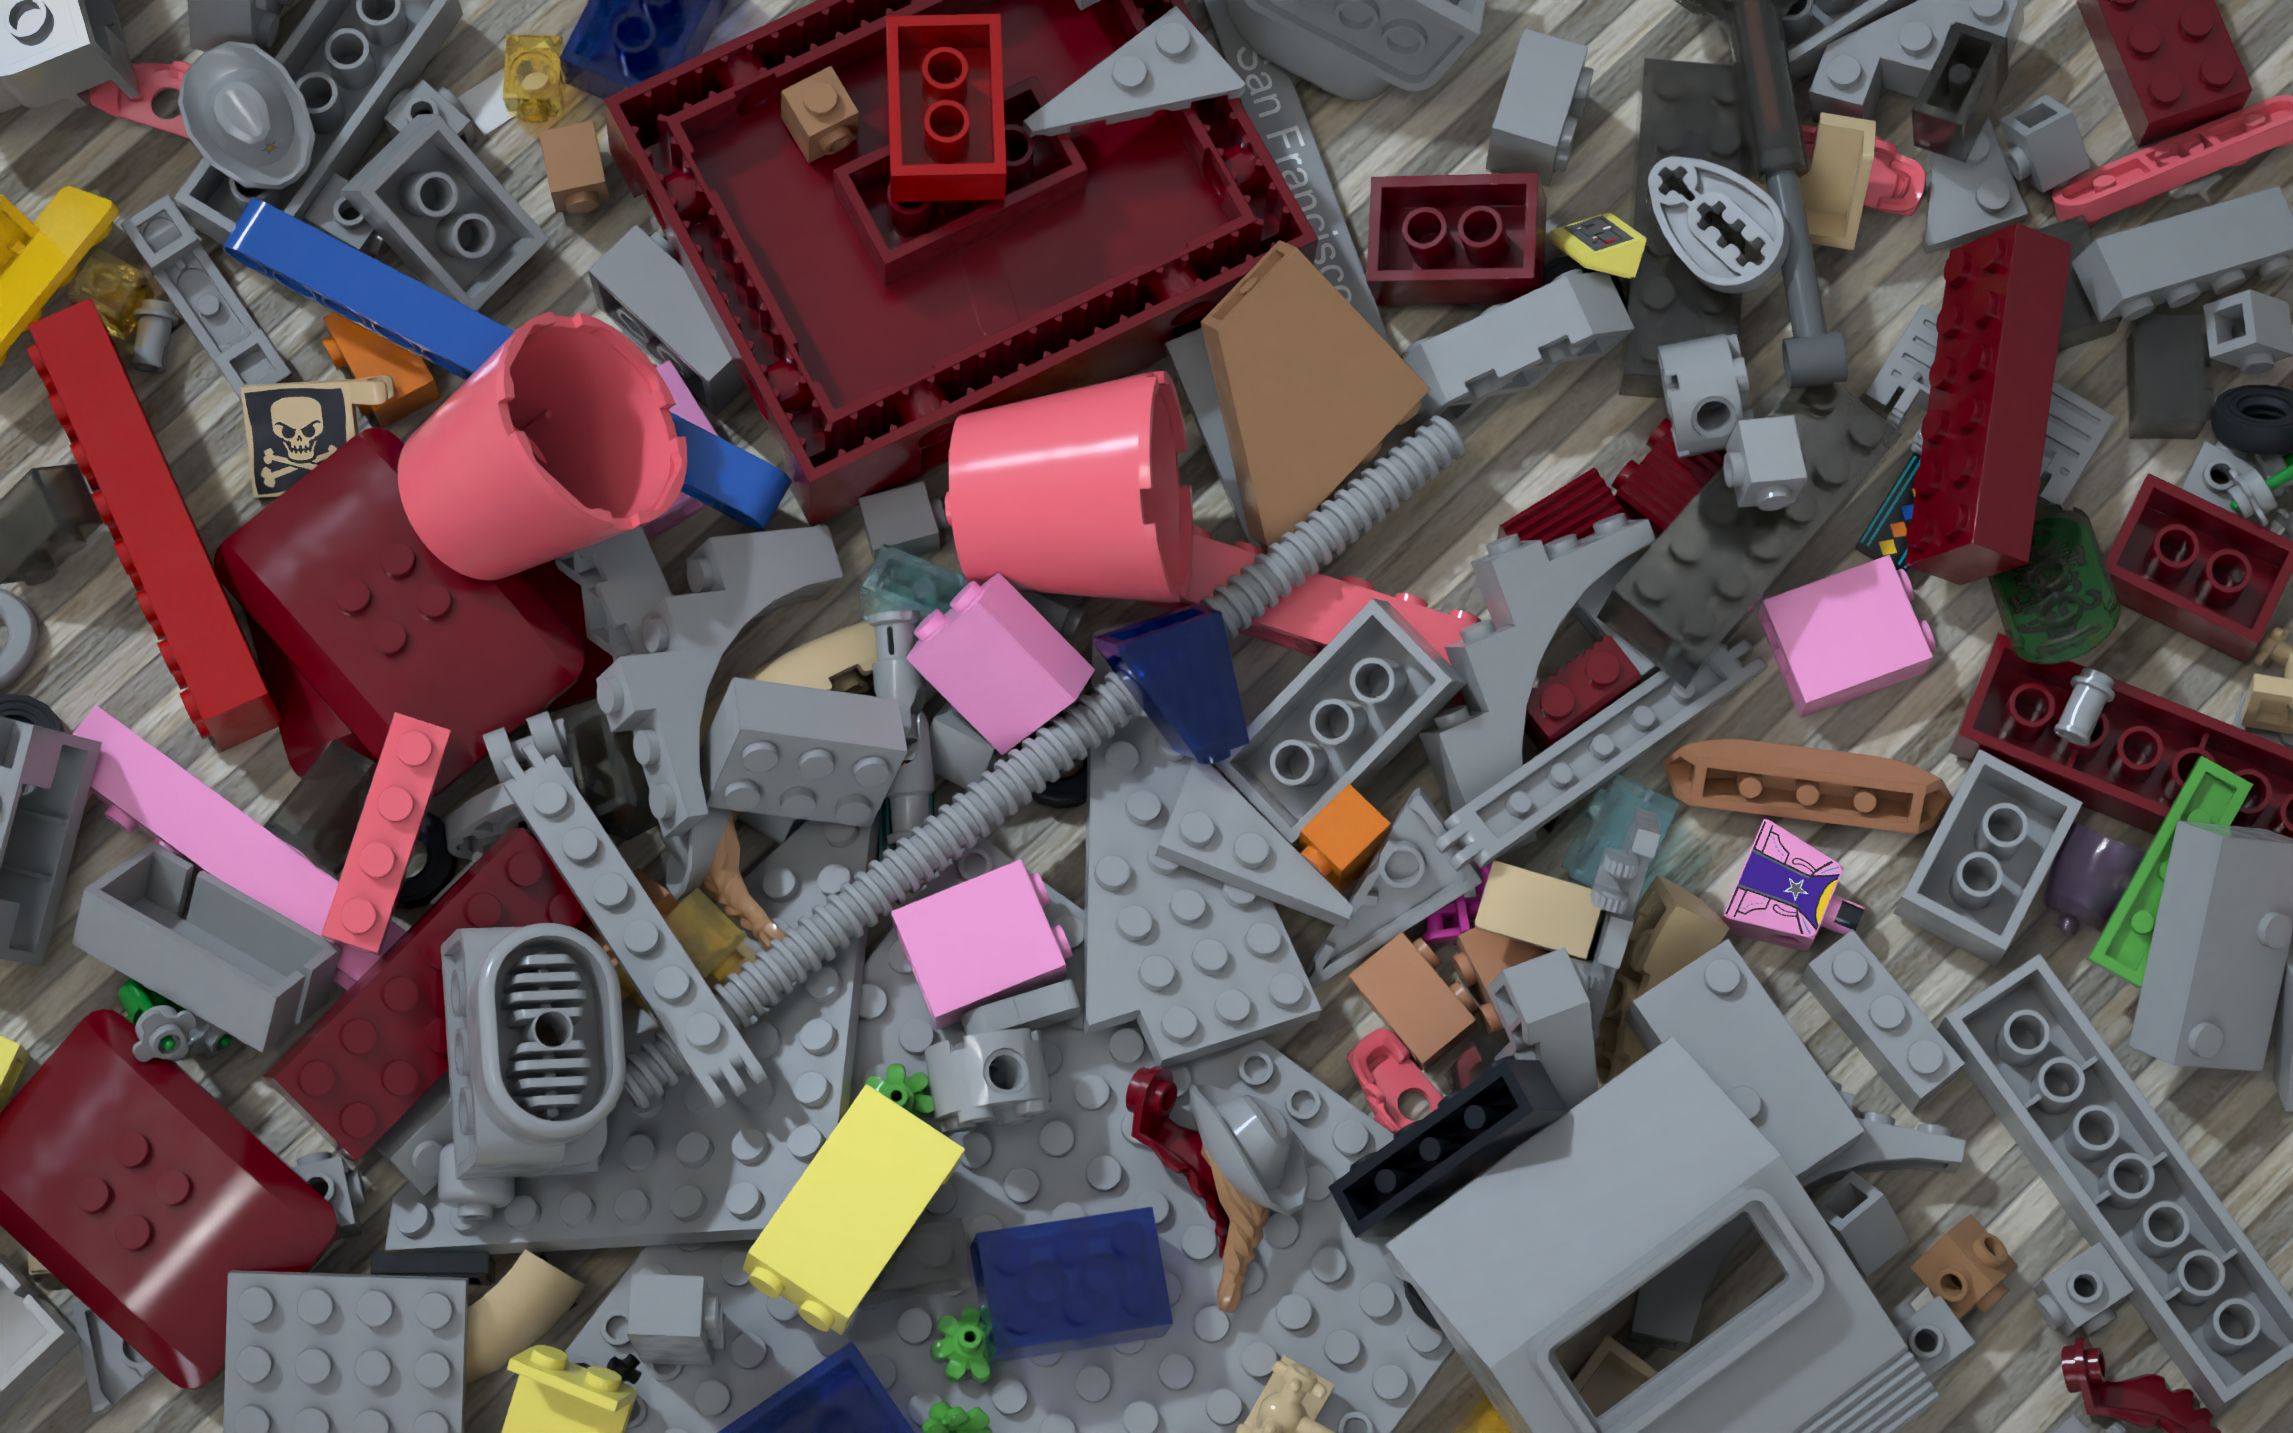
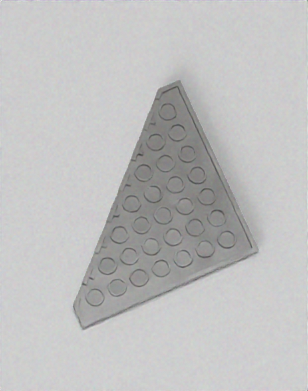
[385,813,880,1255]

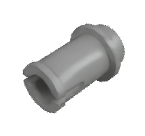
[129,299,179,374]
[2054,668,2115,746]

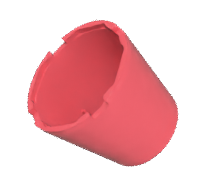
[398,311,687,581]
[945,371,1193,603]

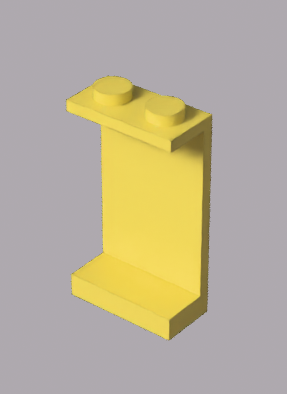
[742,1084,965,1336]
[501,1345,638,1433]

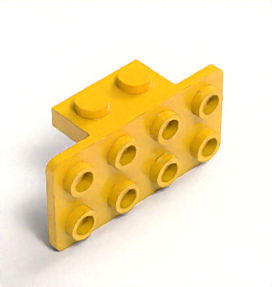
[0,185,119,367]

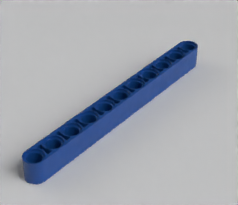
[223,198,792,531]

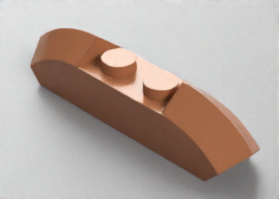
[1662,739,1953,834]

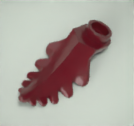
[1126,1066,1230,1258]
[2061,1337,2221,1433]

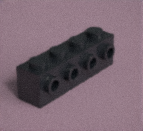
[1328,1056,1568,1238]

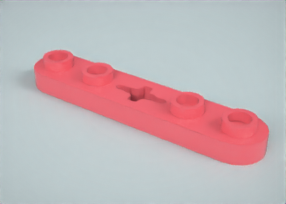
[2051,95,2293,228]

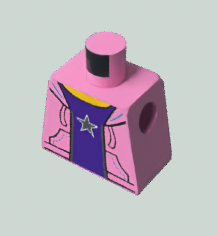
[1722,818,1865,951]

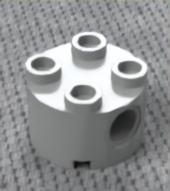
[1658,334,1754,459]
[924,1028,1052,1134]

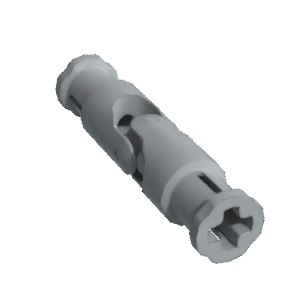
[868,610,935,845]

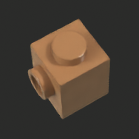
[781,66,859,163]
[538,120,611,214]

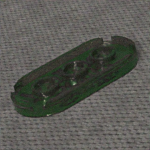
[1988,504,2121,664]

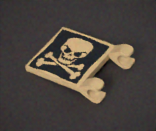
[240,375,395,498]

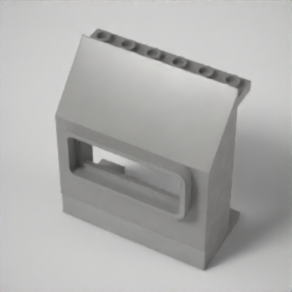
[1383,1036,1941,1433]

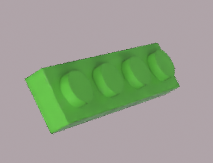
[2086,756,2253,988]

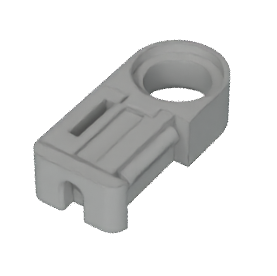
[961,979,1082,1036]

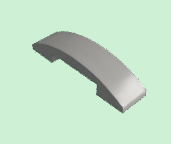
[121,194,293,401]

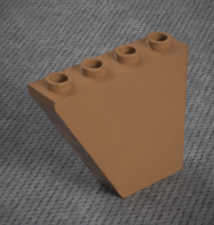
[1201,240,1431,548]

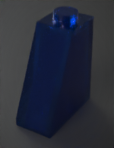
[1094,603,1250,764]

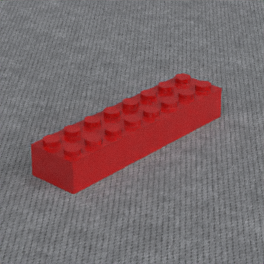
[26,298,282,752]

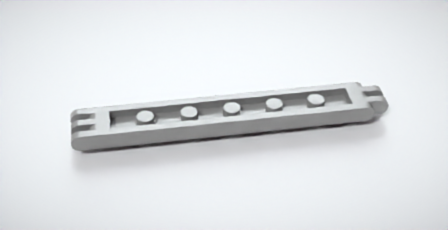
[1434,622,1768,872]
[501,742,767,1109]

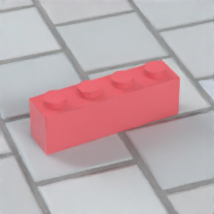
[321,712,452,956]

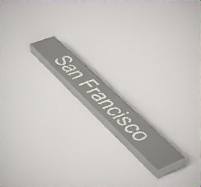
[1201,0,1392,347]

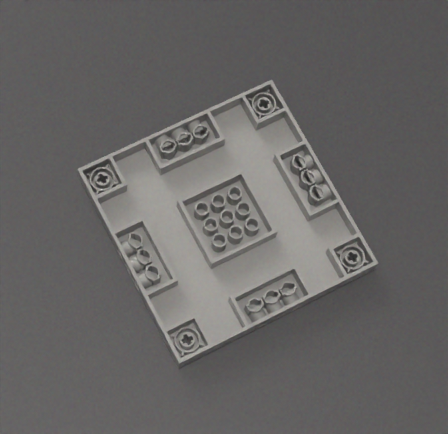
[565,836,1465,1433]

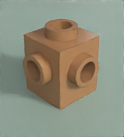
[1910,1214,2018,1320]

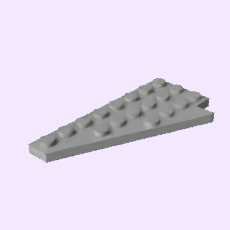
[1083,618,1322,1068]

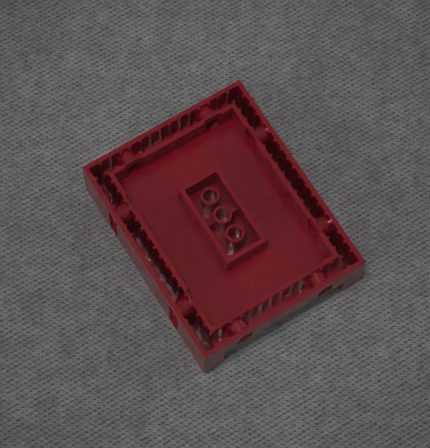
[604,0,1319,527]

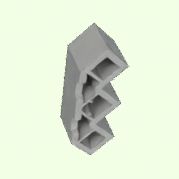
[1809,0,2024,123]
[1403,269,1635,429]
[555,527,673,663]
[929,591,1088,789]
[1486,947,1598,1152]

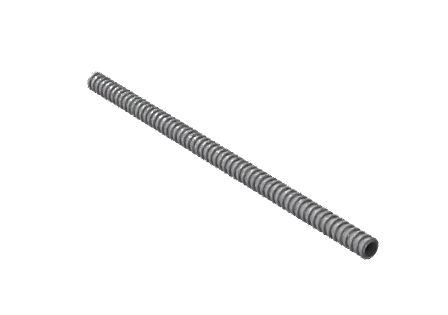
[622,415,1466,1109]

